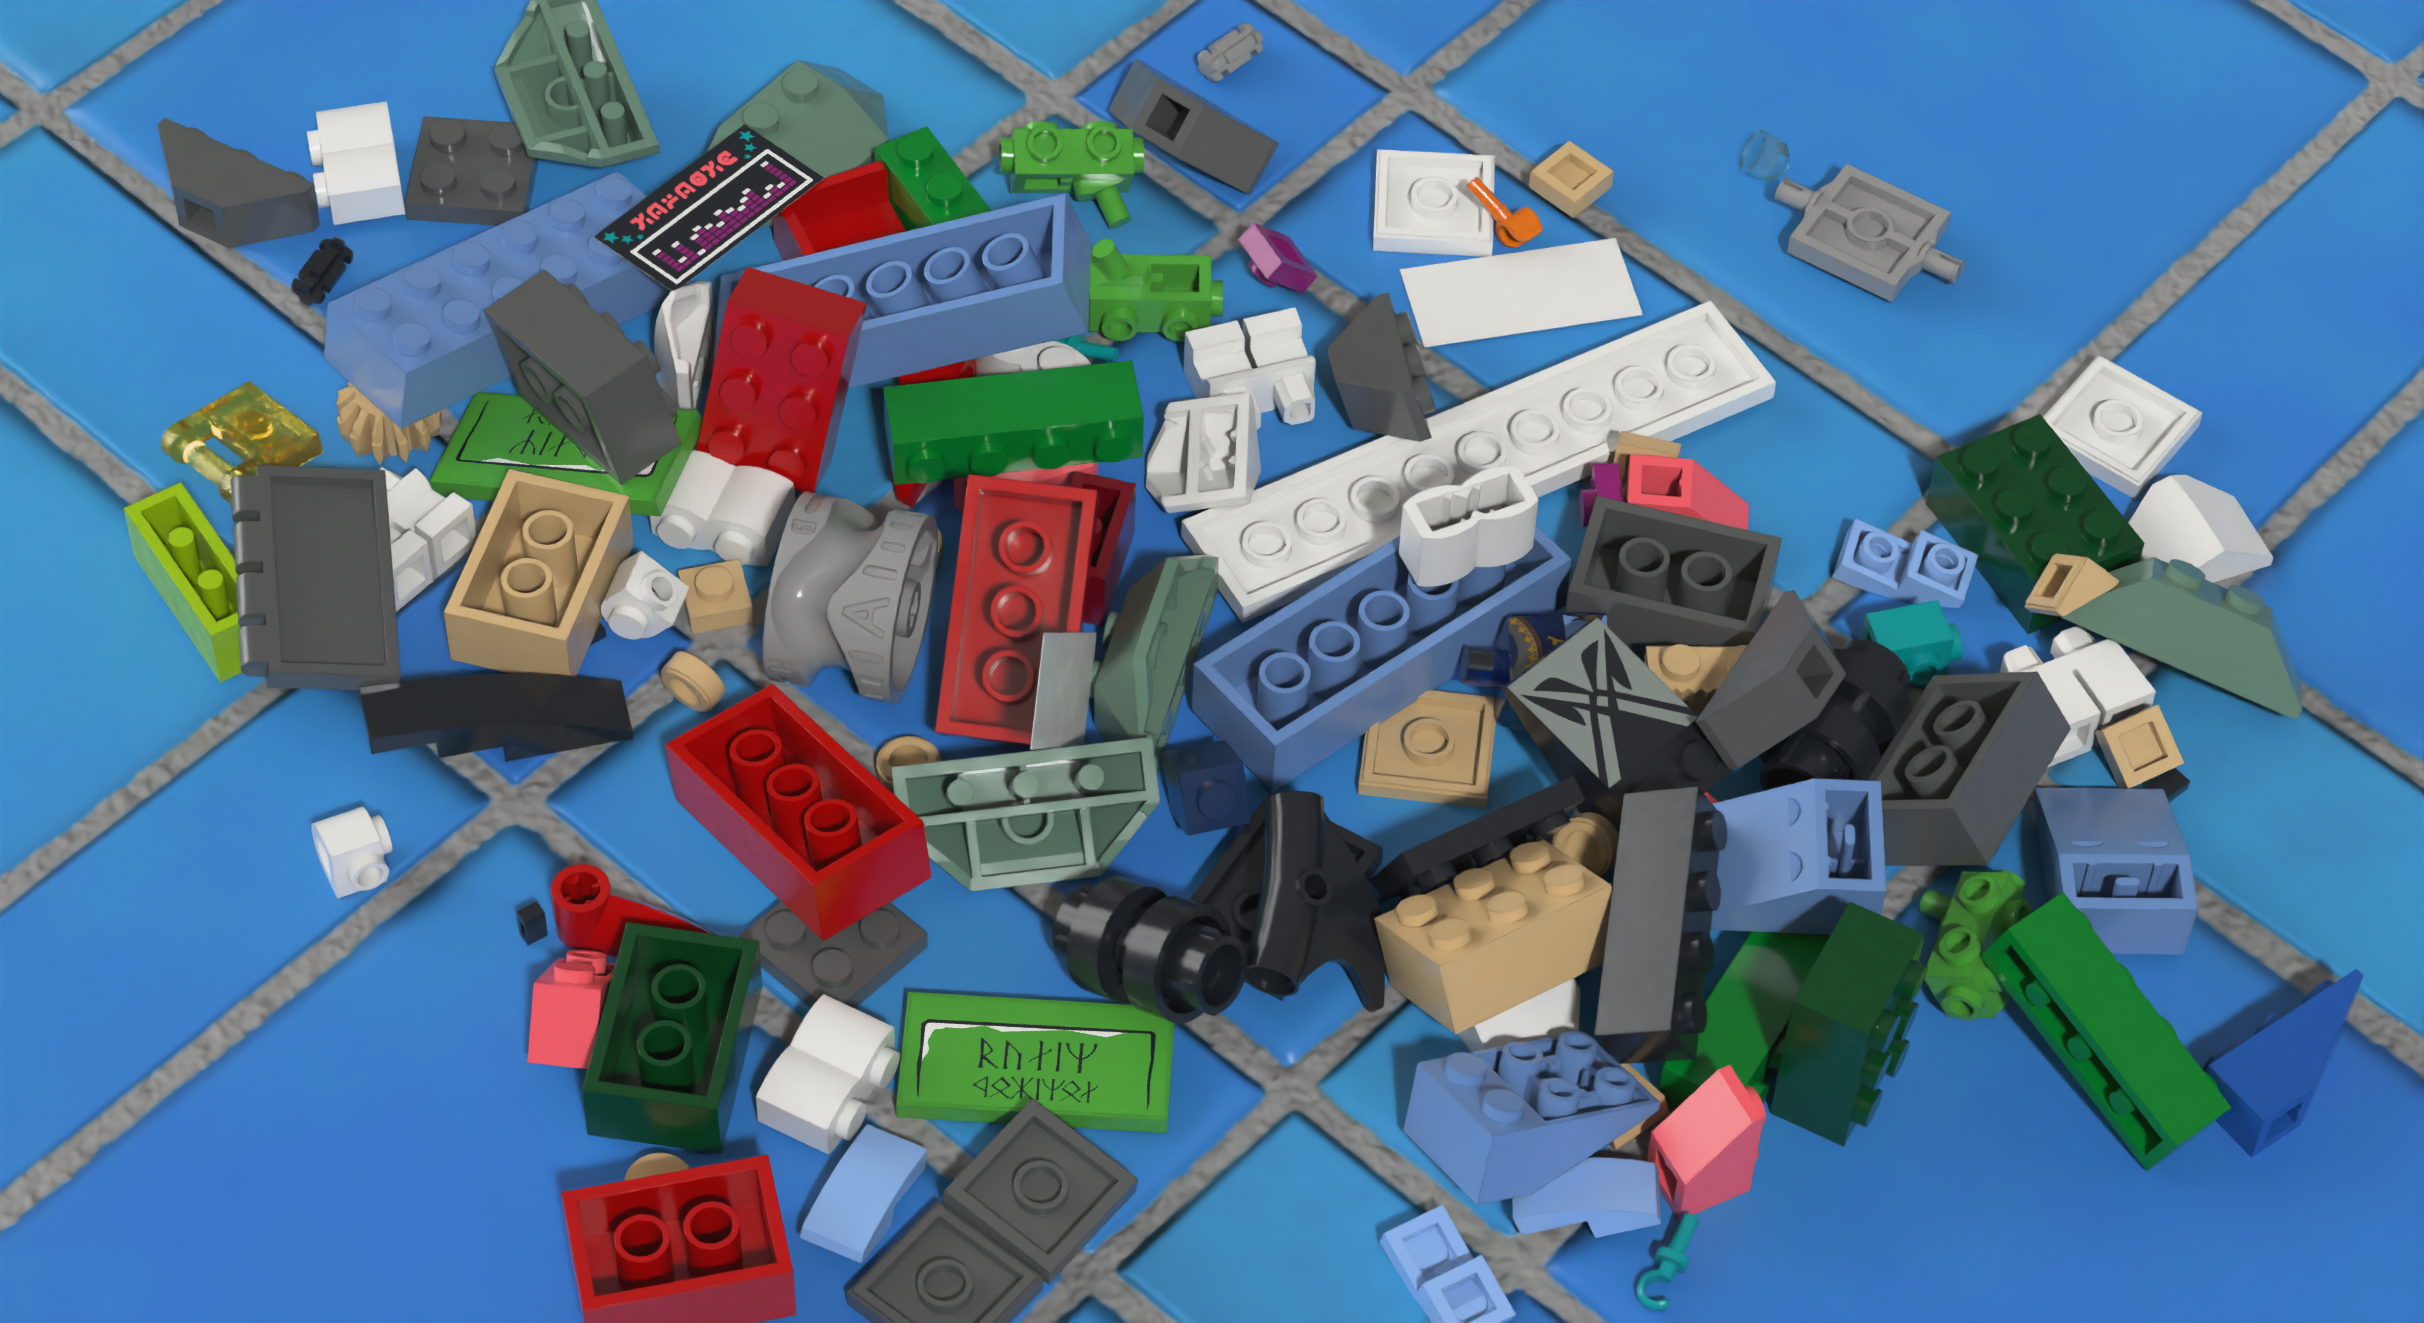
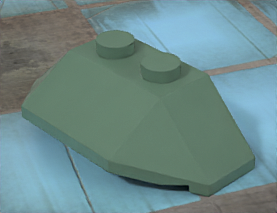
[494,0,660,167]
[706,60,889,227]
[1089,555,1219,774]
[2061,557,2302,720]
[891,737,1160,892]

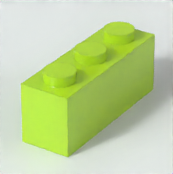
[123,482,242,683]

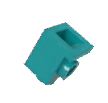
[1861,600,1963,686]

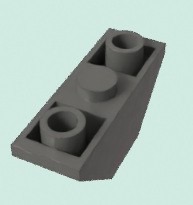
[1108,59,1279,195]
[158,118,320,248]
[1327,292,1436,442]
[1696,590,1846,769]

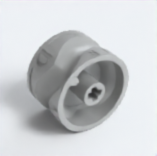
[763,491,938,705]

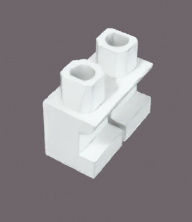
[1184,307,1316,430]
[379,467,477,612]
[2000,625,2156,768]

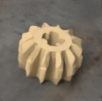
[336,382,442,466]

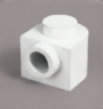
[600,551,690,640]
[311,807,393,899]

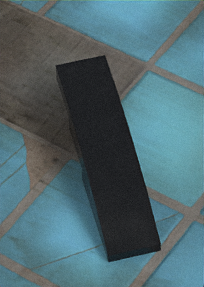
[359,674,633,762]

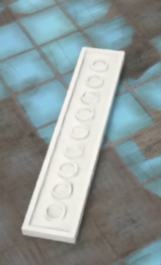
[1181,301,1776,623]

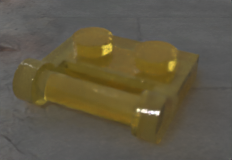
[161,381,324,506]

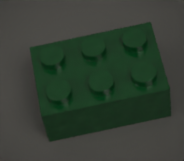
[1926,414,2145,634]
[1770,902,1928,1147]
[582,922,763,1154]

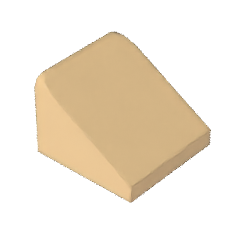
[2024,553,2119,617]

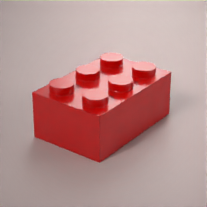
[696,267,867,493]
[561,1154,797,1323]

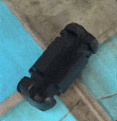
[291,237,353,306]

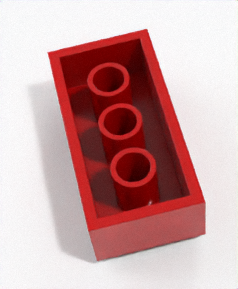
[935,474,1100,749]
[665,684,932,941]

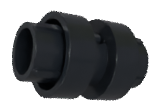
[1759,639,1912,791]
[1052,876,1247,1024]

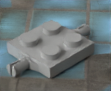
[1775,163,1965,302]

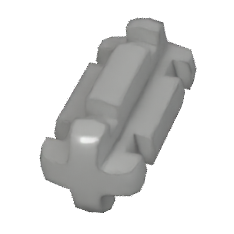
[1197,23,1263,82]

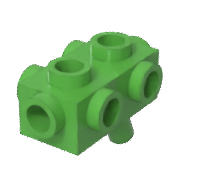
[999,121,1144,229]
[1089,239,1223,342]
[1919,870,2032,1020]

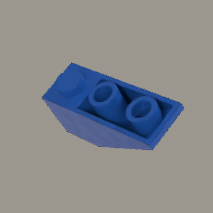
[2203,969,2364,1158]

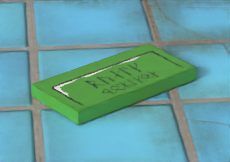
[429,392,702,517]
[896,992,1175,1133]

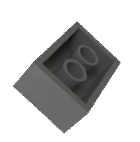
[484,269,682,485]
[1562,496,1782,657]
[1867,671,2071,866]

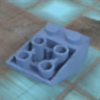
[1711,778,1886,935]
[2033,788,2198,955]
[1403,1031,1660,1205]

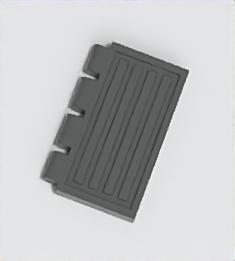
[231,465,401,690]

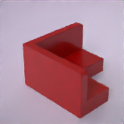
[773,161,906,261]

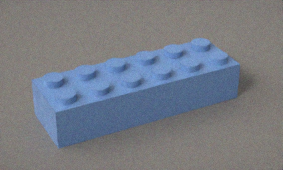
[324,171,689,429]
[713,193,1091,388]
[1192,525,1572,792]

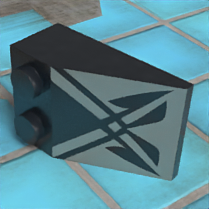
[1501,617,1733,834]

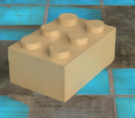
[444,469,634,676]
[1374,839,1612,1035]

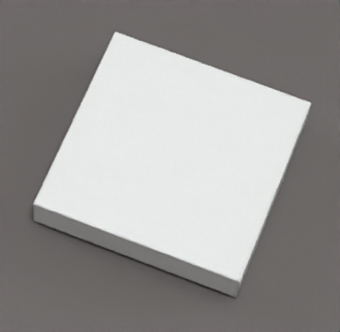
[1373,149,1495,257]
[2043,355,2203,500]

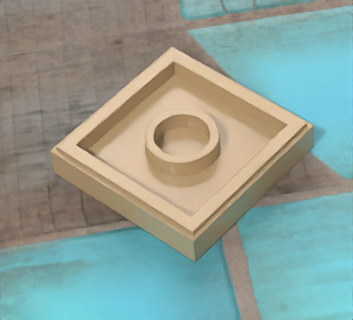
[1358,690,1499,809]

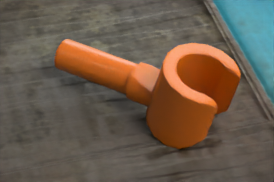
[1466,176,1542,248]

